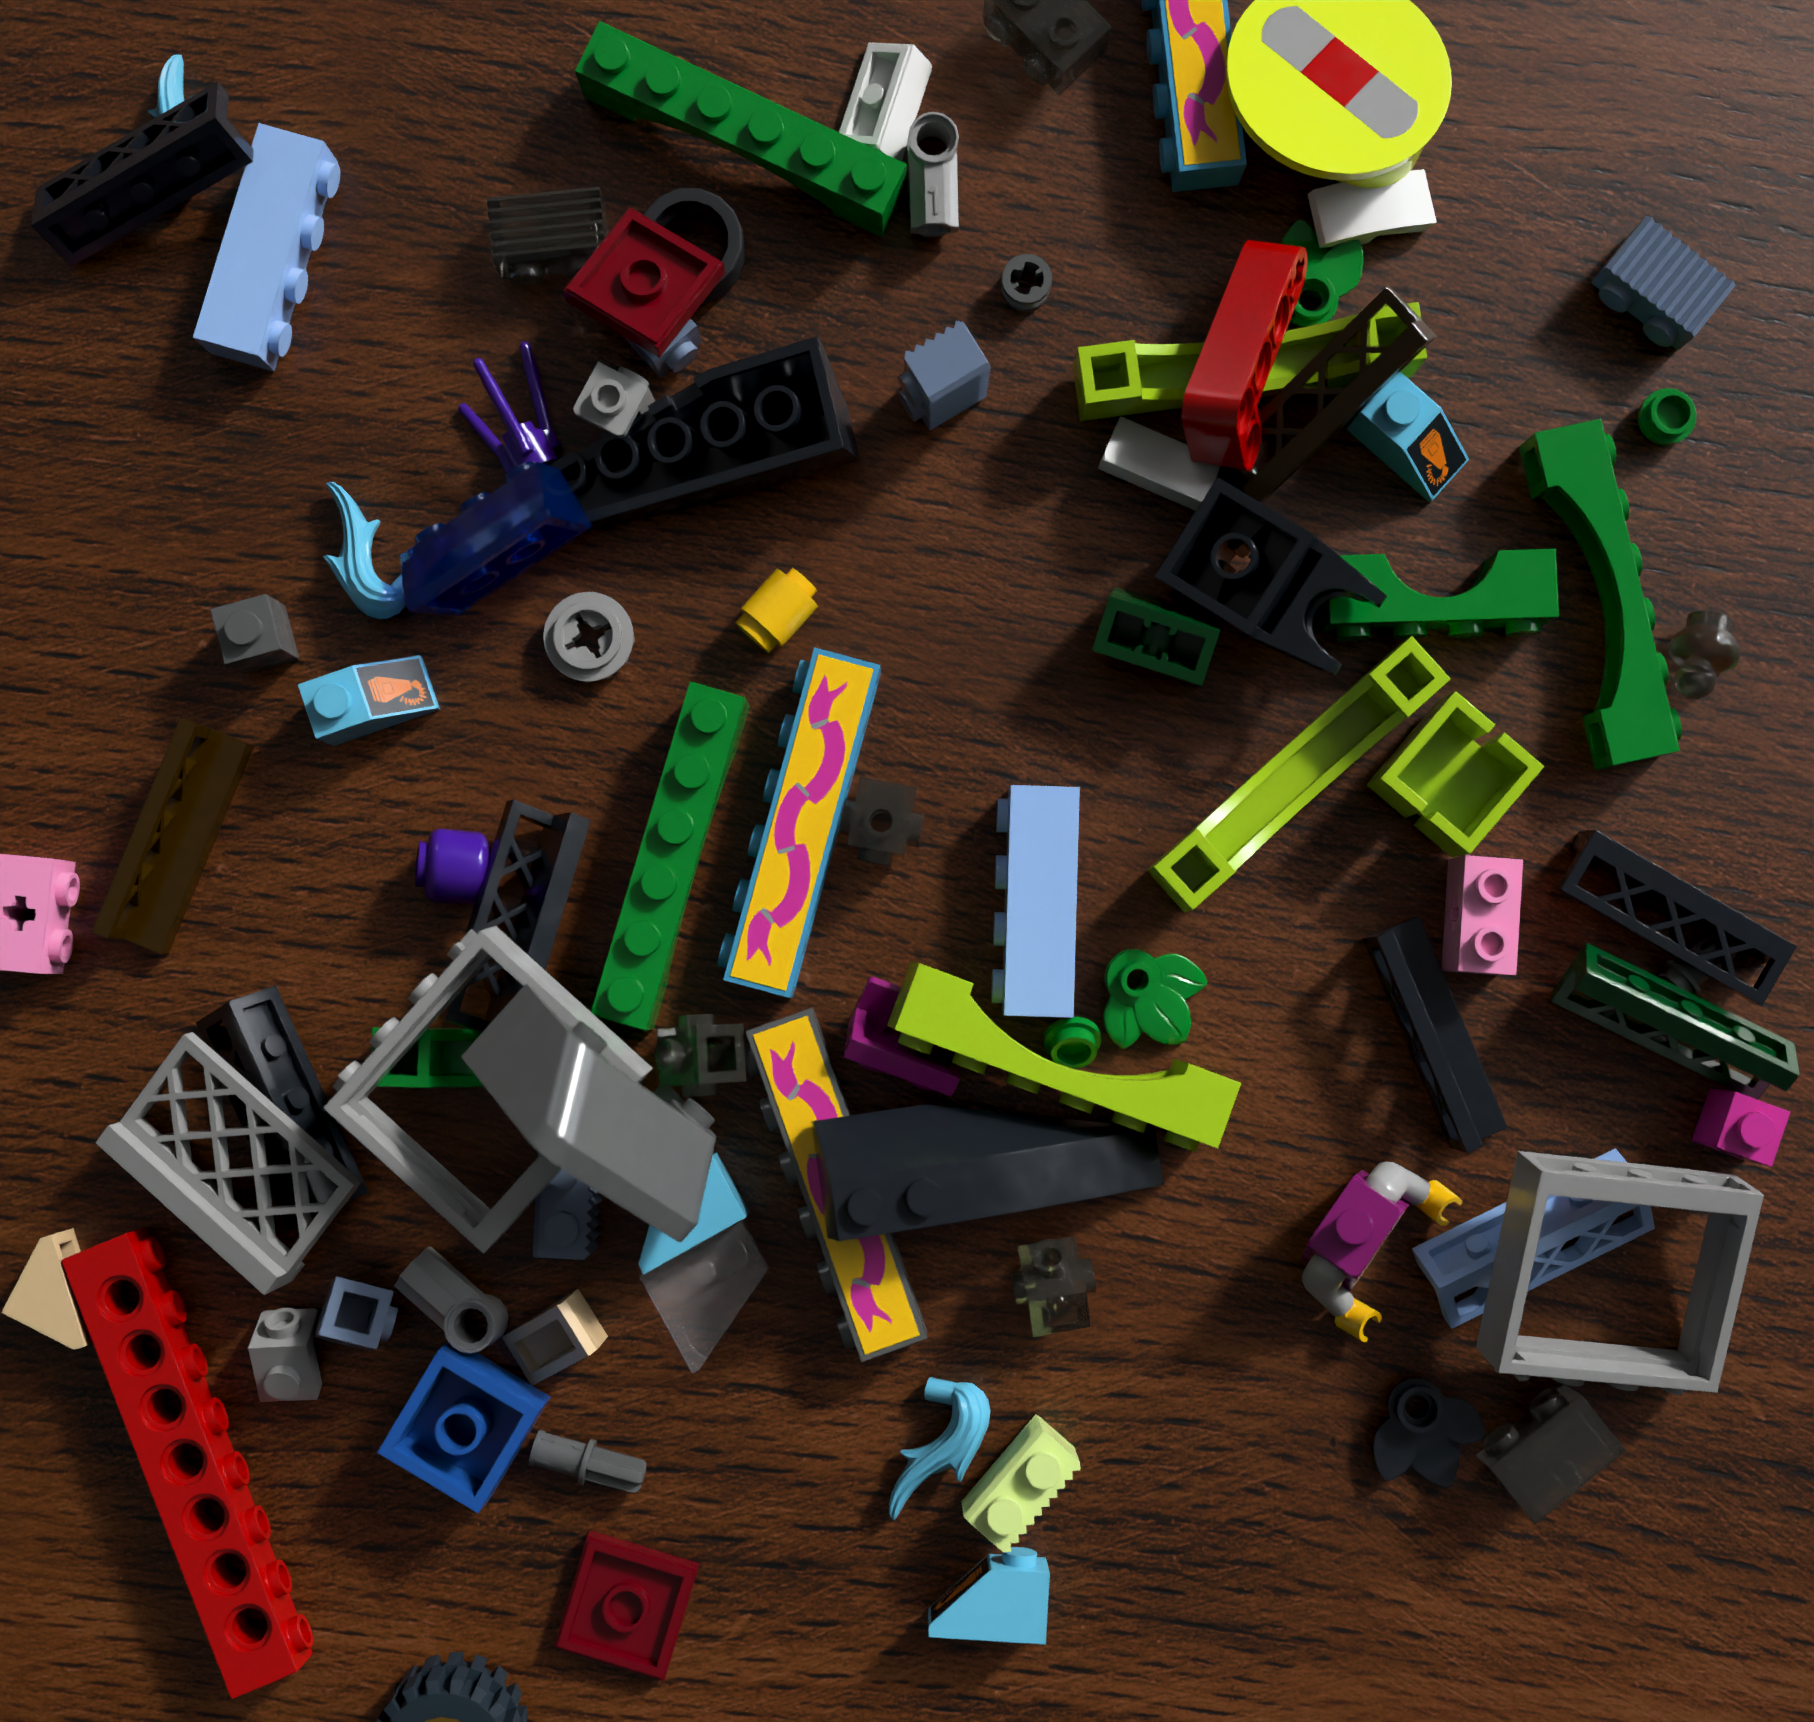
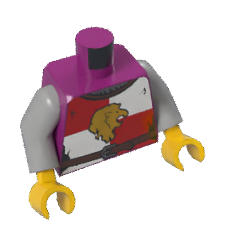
[1301,1162,1462,1342]

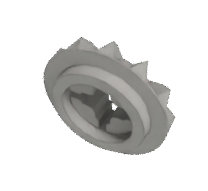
[543,592,635,683]

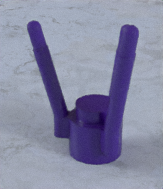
[458,341,561,481]

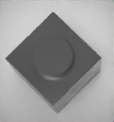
[210,594,300,674]

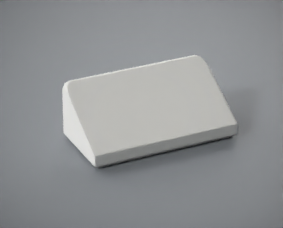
[839,42,932,162]
[1098,416,1221,511]

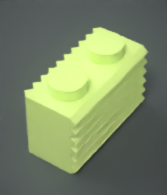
[961,1414,1080,1552]

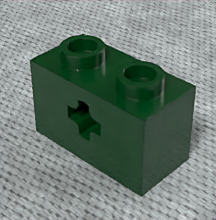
[1092,587,1223,686]

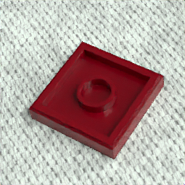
[563,207,725,358]
[554,1530,700,1681]

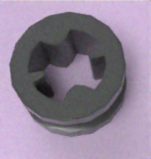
[1001,254,1052,311]

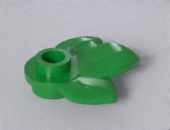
[1281,219,1364,328]
[1103,949,1207,1049]

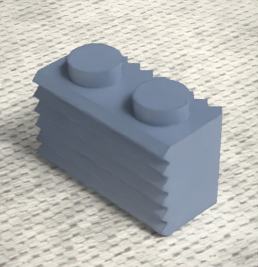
[1590,216,1736,350]
[897,321,991,430]
[532,1151,602,1260]

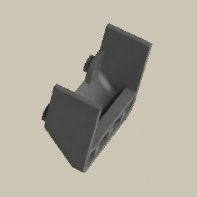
[461,984,716,1242]

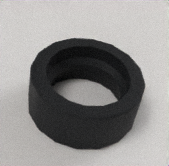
[644,188,745,304]

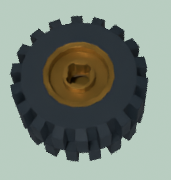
[376,1652,528,1722]

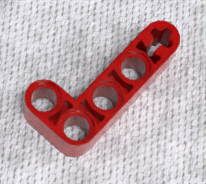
[1181,240,1307,471]

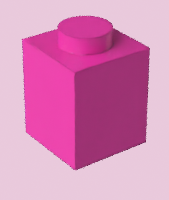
[1691,1088,1790,1167]

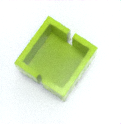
[1366,691,1545,858]

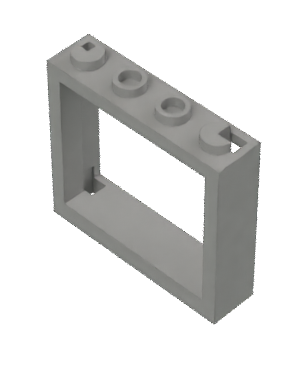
[324,926,653,1254]
[1476,1151,1764,1396]

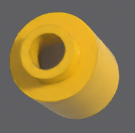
[735,568,818,653]

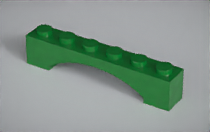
[575,21,907,238]
[1519,418,1682,771]
[591,681,750,1031]

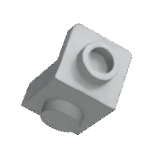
[573,361,655,438]
[248,1308,322,1402]

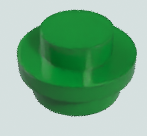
[1638,388,1696,445]
[1043,1017,1101,1069]

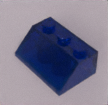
[400,461,592,616]

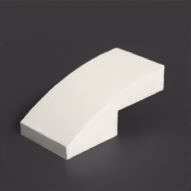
[1307,170,1437,248]

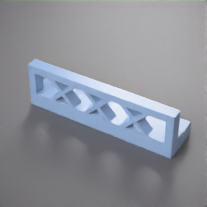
[1412,1148,1655,1329]

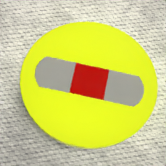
[1226,0,1452,188]

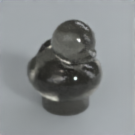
[1668,611,1740,700]

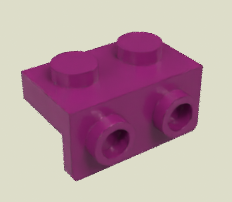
[843,977,961,1096]

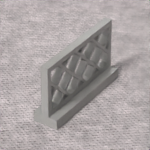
[96,1032,361,1295]

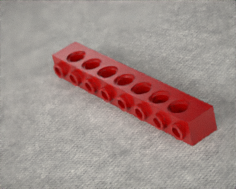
[61,1227,313,1699]

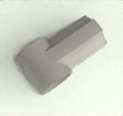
[906,112,959,237]
[394,1246,509,1353]

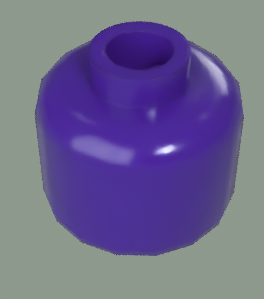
[415,829,490,905]

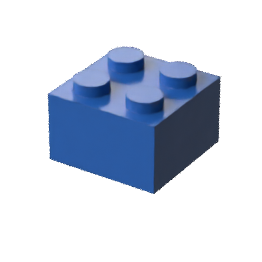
[377,1342,551,1514]

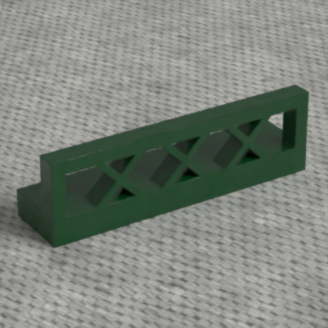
[1551,943,1800,1100]

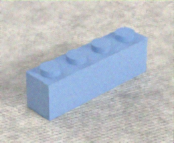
[193,123,340,372]
[991,785,1080,1018]

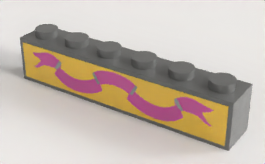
[740,1007,928,1362]

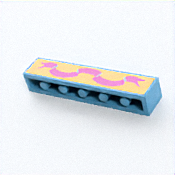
[1141,0,1247,192]
[717,647,881,998]

